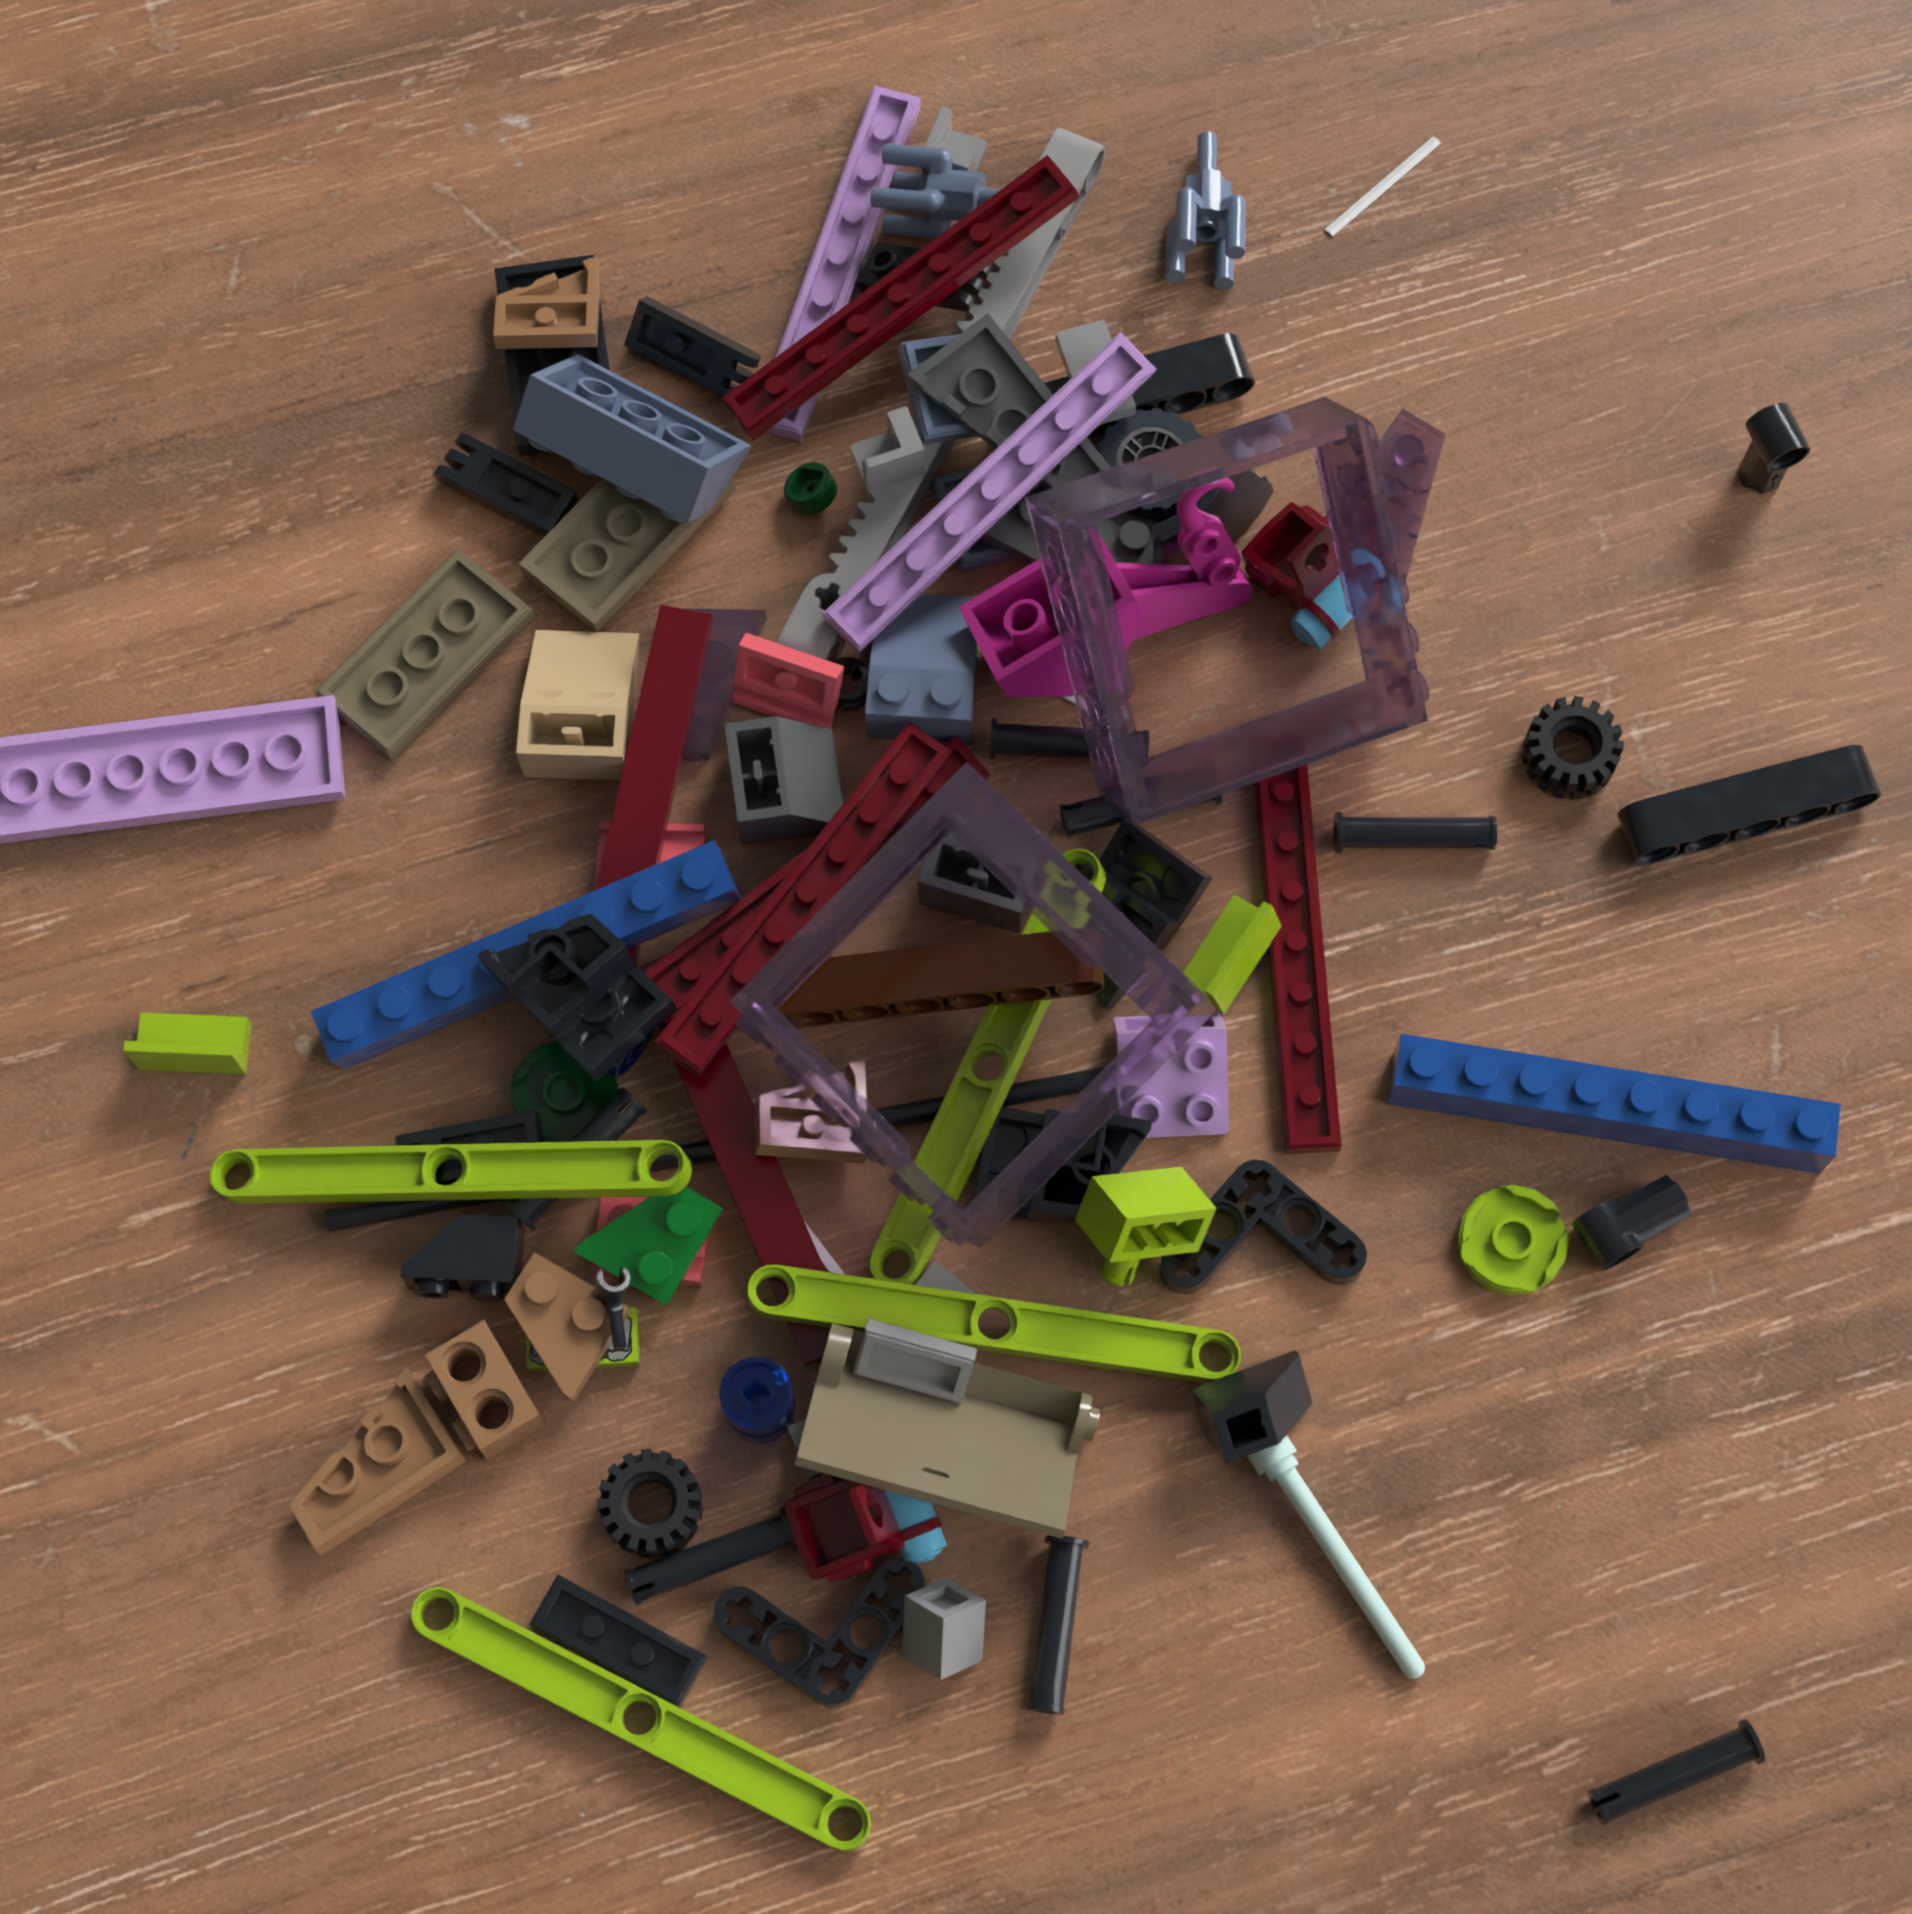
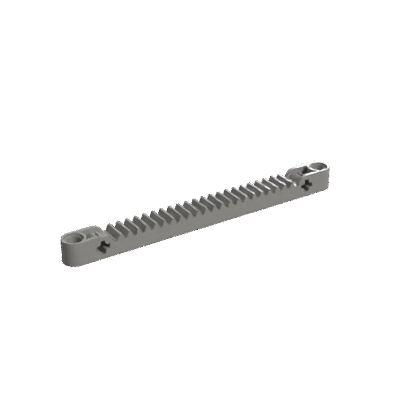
[776,127,1106,662]

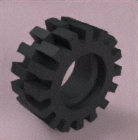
[1522,696,1624,800]
[597,1449,703,1558]

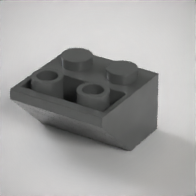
[724,716,843,845]
[918,805,1053,934]

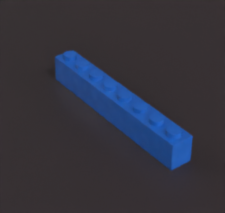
[311,840,741,1069]
[1386,1034,1841,1174]

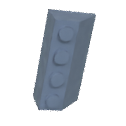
[513,354,751,523]

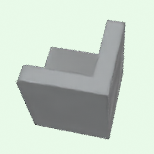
[922,107,987,174]
[851,406,925,493]
[902,1578,986,1680]

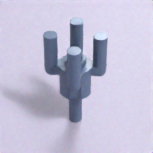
[1165,132,1246,289]
[870,144,1001,239]

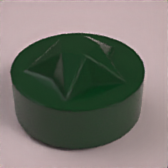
[784,462,838,515]

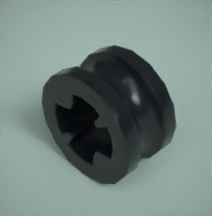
[833,657,869,710]

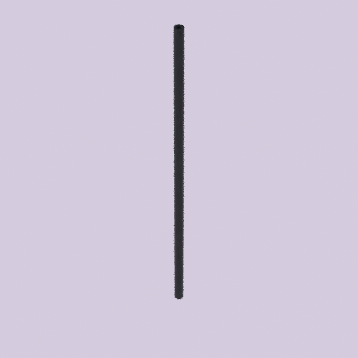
[325,1064,1118,1232]

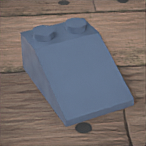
[865,594,979,745]

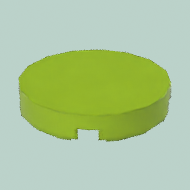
[1456,1185,1569,1296]

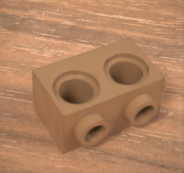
[424,1320,546,1460]

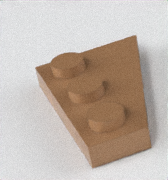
[288,1367,466,1556]

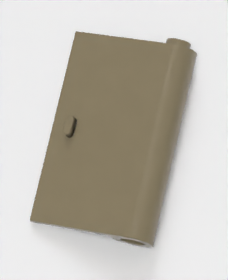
[794,1323,1100,1539]

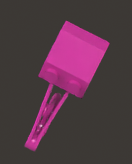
[959,474,1253,697]

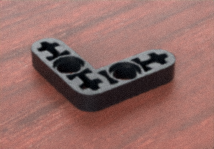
[1160,1159,1367,1294]
[714,1557,925,1708]

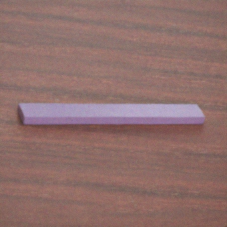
[766,86,921,442]
[822,332,1156,654]

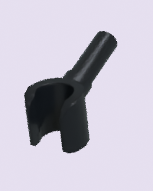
[594,1267,630,1350]

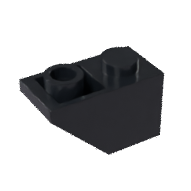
[400,1214,525,1302]
[1192,1350,1313,1464]

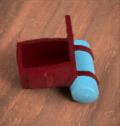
[1241,502,1394,650]
[784,1474,947,1582]

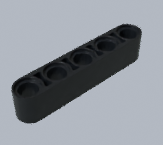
[1044,333,1255,439]
[1617,745,1881,865]

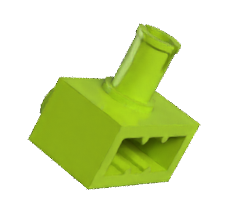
[1075,1167,1217,1286]

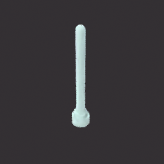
[1247,1435,1425,1679]

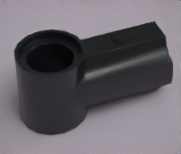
[1737,403,1811,494]
[1572,1174,1692,1272]

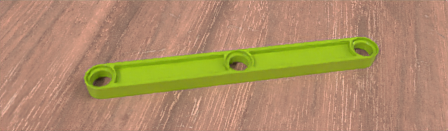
[869,848,1106,1285]
[209,1140,692,1204]
[747,1264,1241,1384]
[411,1587,872,1852]

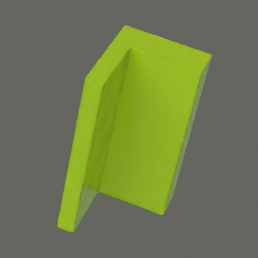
[1176,895,1282,1015]
[123,1012,252,1075]

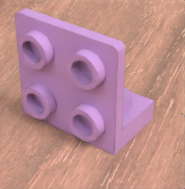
[1113,1013,1229,1138]

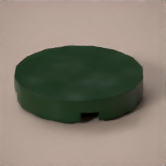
[511,1041,619,1142]

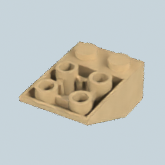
[516,630,640,780]

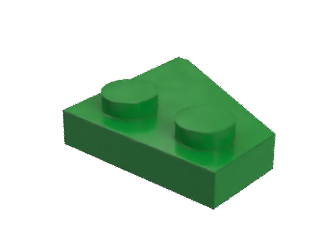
[574,1186,724,1305]

